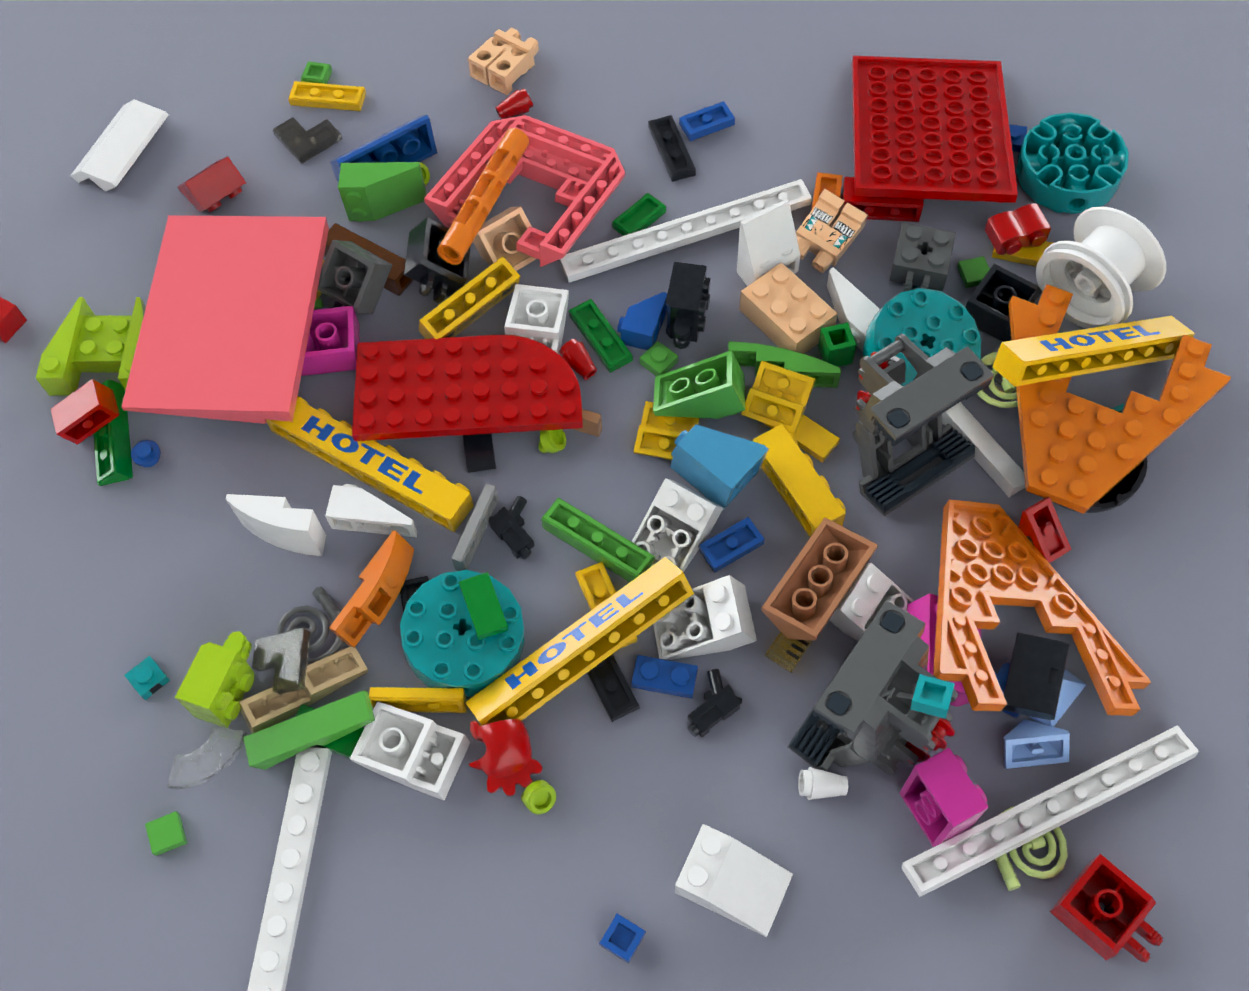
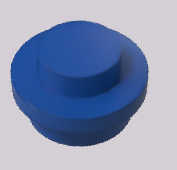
[131,440,161,467]

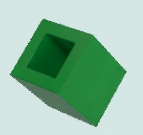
[818,322,857,367]

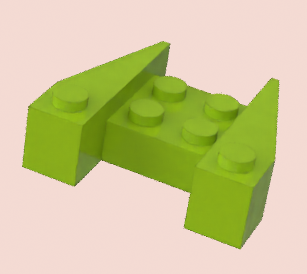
[36,297,146,396]

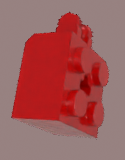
[1050,854,1163,963]

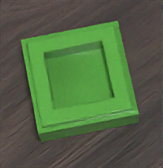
[301,61,333,84]
[957,256,990,288]
[145,811,187,856]

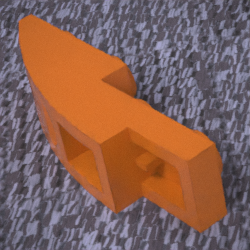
[329,530,414,648]

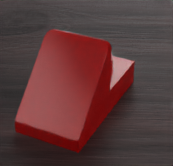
[1018,497,1072,563]

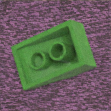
[338,162,427,222]
[653,350,745,419]

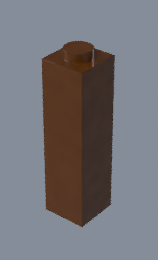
[324,223,413,296]

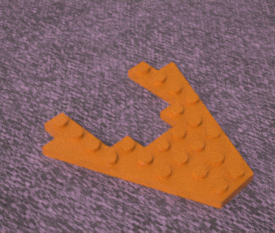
[1008,284,1231,514]
[933,499,1151,716]

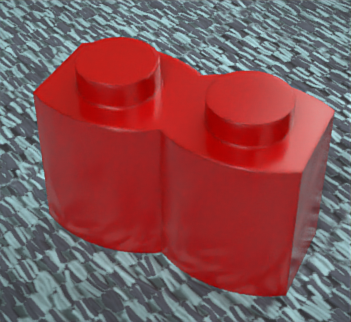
[984,204,1051,255]

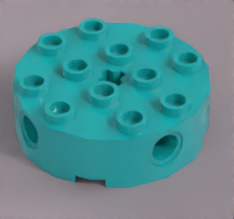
[1016,112,1129,214]
[863,288,982,387]
[400,570,525,697]

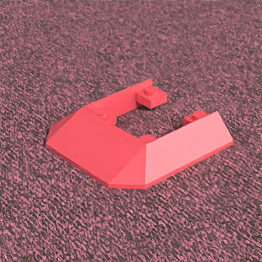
[424,115,625,267]

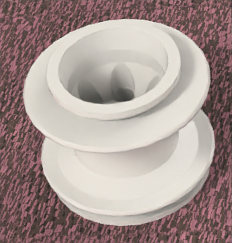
[1036,206,1166,329]

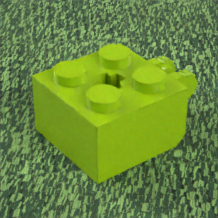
[175,631,255,728]

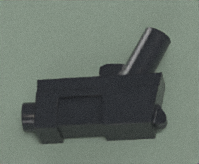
[489,496,535,559]
[687,669,742,737]

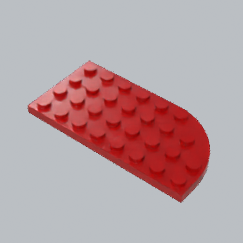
[352,335,583,441]

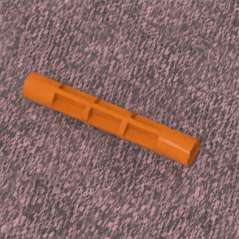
[437,128,529,265]

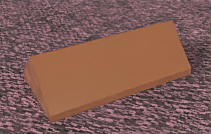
[762,517,878,640]

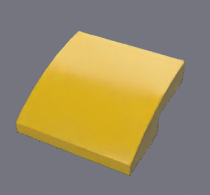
[741,361,816,434]
[634,401,700,460]

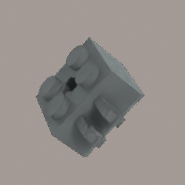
[889,222,956,292]
[318,240,392,314]

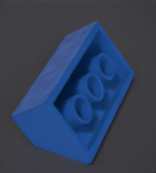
[331,115,437,182]

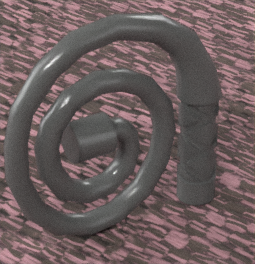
[276,587,344,666]

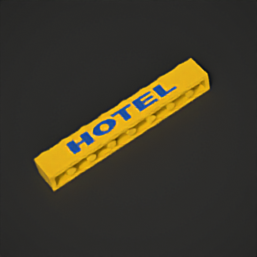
[992,316,1195,387]
[266,396,474,533]
[465,557,694,726]

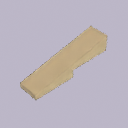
[239,646,368,734]

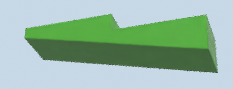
[243,690,375,770]

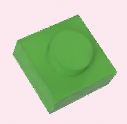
[640,341,678,376]

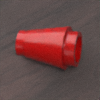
[495,89,533,119]
[559,339,597,380]

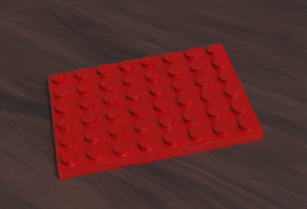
[852,56,1018,203]

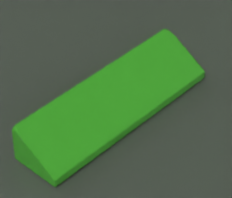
[541,497,655,582]

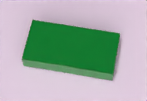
[612,193,666,236]
[458,572,508,640]

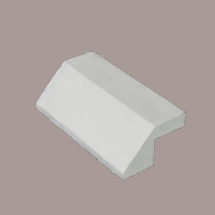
[70,99,169,192]

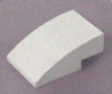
[504,284,569,355]
[226,494,326,556]
[350,701,470,801]

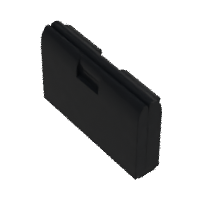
[1002,632,1069,720]

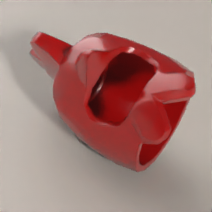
[469,719,543,796]

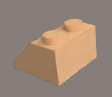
[473,206,536,271]

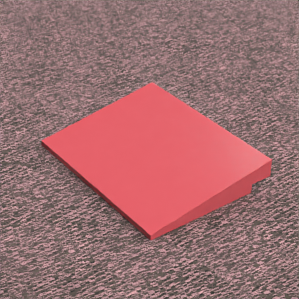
[121,215,329,424]

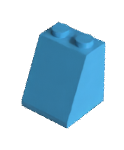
[670,424,769,511]

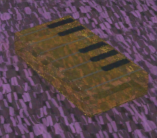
[765,632,814,673]

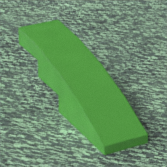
[728,341,841,388]

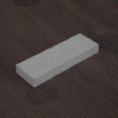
[451,483,499,571]

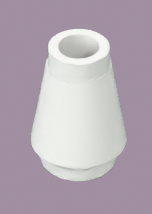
[798,767,848,800]

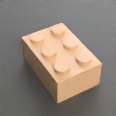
[739,262,838,354]

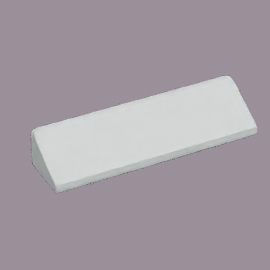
[942,402,1025,498]

